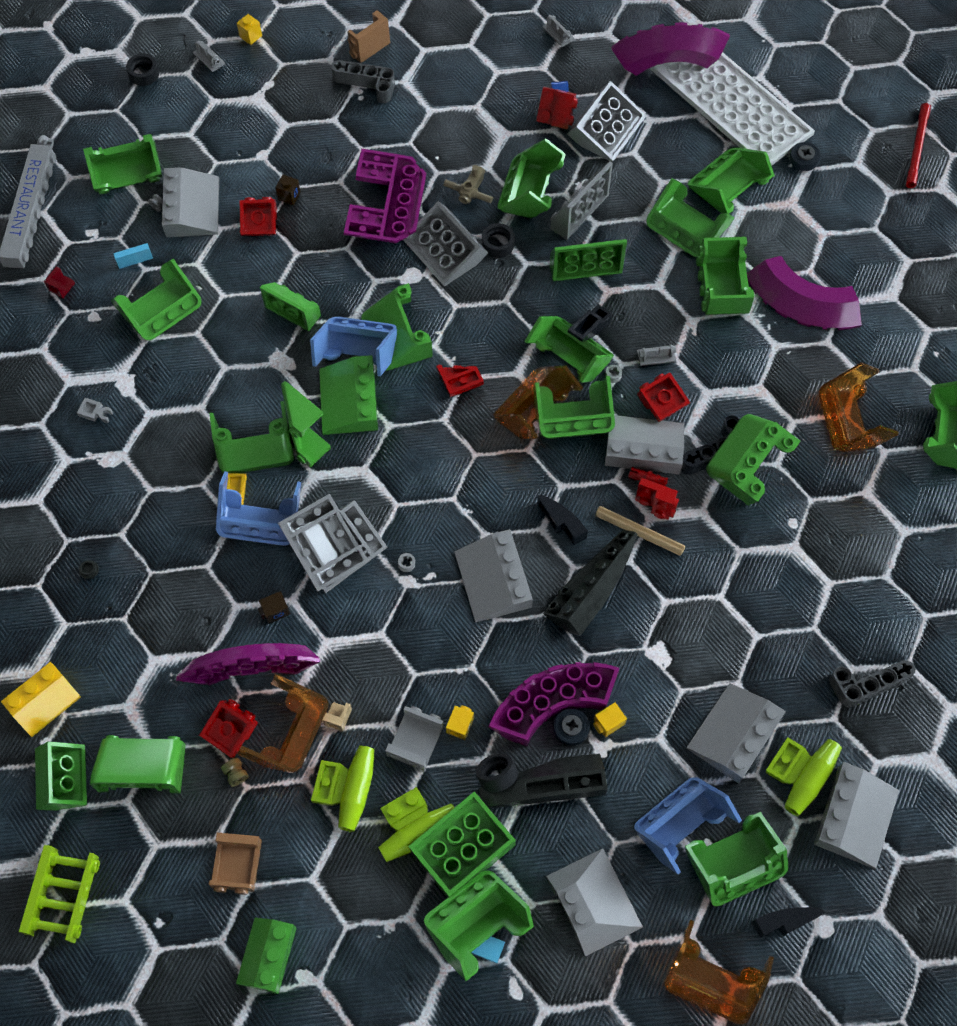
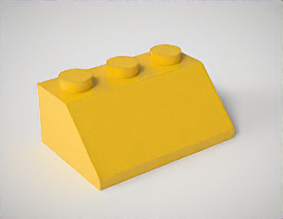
[1,662,81,737]

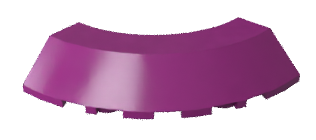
[611,22,730,76]
[747,256,862,330]
[176,643,320,685]
[489,662,619,747]

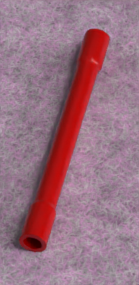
[906,103,931,188]

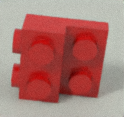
[536,87,578,129]
[240,197,277,236]
[637,372,691,422]
[635,478,679,520]
[199,699,258,758]

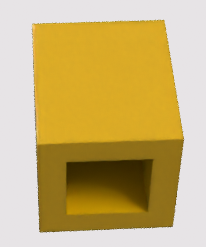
[237,14,262,45]
[593,702,627,737]
[446,705,474,740]

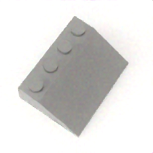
[567,81,647,162]
[550,161,613,240]
[162,167,219,237]
[403,201,488,286]
[605,415,684,474]
[454,529,533,623]
[686,683,786,784]
[814,762,899,869]

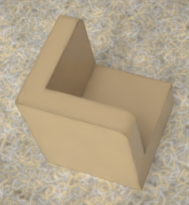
[322,702,352,731]

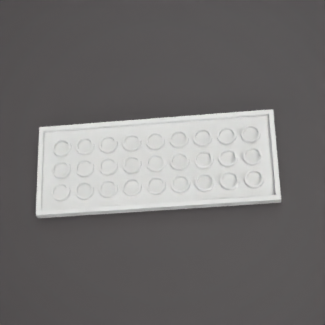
[650,52,815,166]

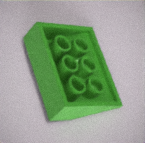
[550,239,627,281]
[319,355,378,435]
[408,792,516,898]

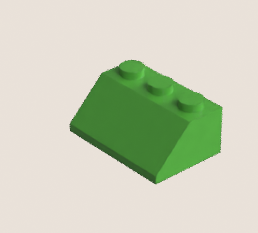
[260,282,321,331]
[35,741,87,811]
[236,918,297,994]

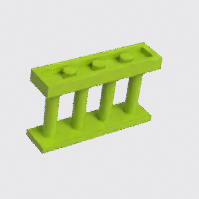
[19,845,100,943]

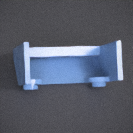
[310,317,397,376]
[216,471,301,546]
[634,777,742,874]

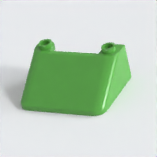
[688,148,775,214]
[646,178,735,257]
[110,259,201,340]
[362,283,433,370]
[281,381,331,467]

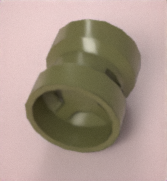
[221,758,249,787]

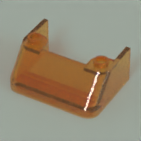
[819,362,899,452]
[493,366,583,439]
[237,674,329,773]
[665,920,774,1024]

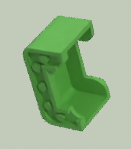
[696,237,754,315]

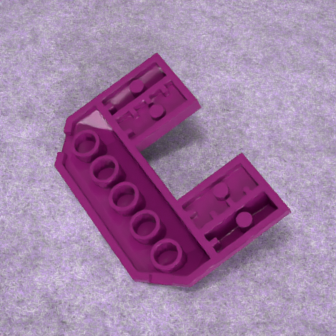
[344,148,426,243]

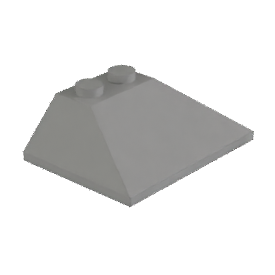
[278,494,369,591]
[323,500,388,593]
[546,848,643,957]

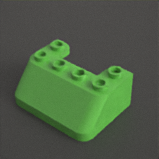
[498,138,566,218]
[533,376,615,439]
[923,381,957,469]
[706,414,800,505]
[424,871,534,981]

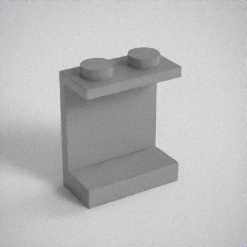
[386,706,444,771]

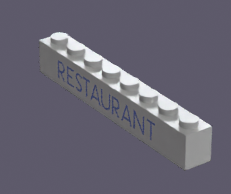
[0,144,56,269]

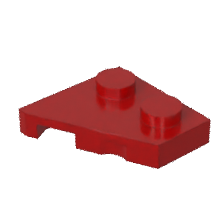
[436,365,484,397]

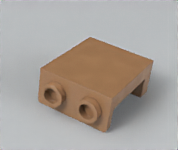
[347,10,390,63]
[208,833,262,895]

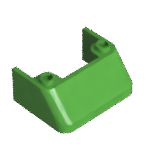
[525,316,614,383]
[209,401,294,474]

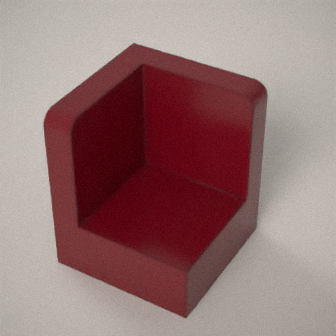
[44,266,75,298]

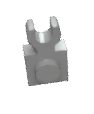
[77,398,113,423]

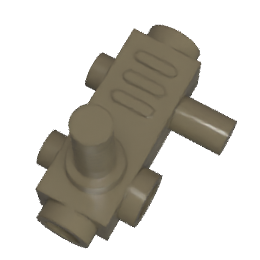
[444,165,493,204]

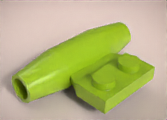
[766,737,842,816]
[311,746,375,832]
[378,787,454,862]

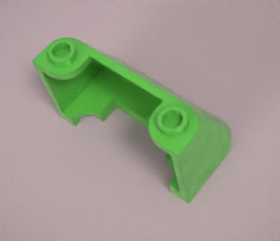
[83,134,162,194]
[90,735,186,793]
[685,812,788,906]

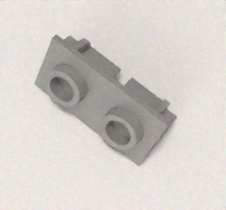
[542,15,575,47]
[193,41,225,72]
[637,344,676,366]

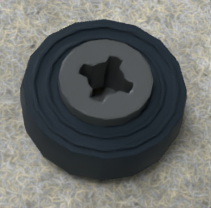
[790,142,821,171]
[553,709,590,746]

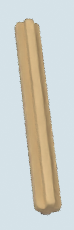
[596,506,685,555]

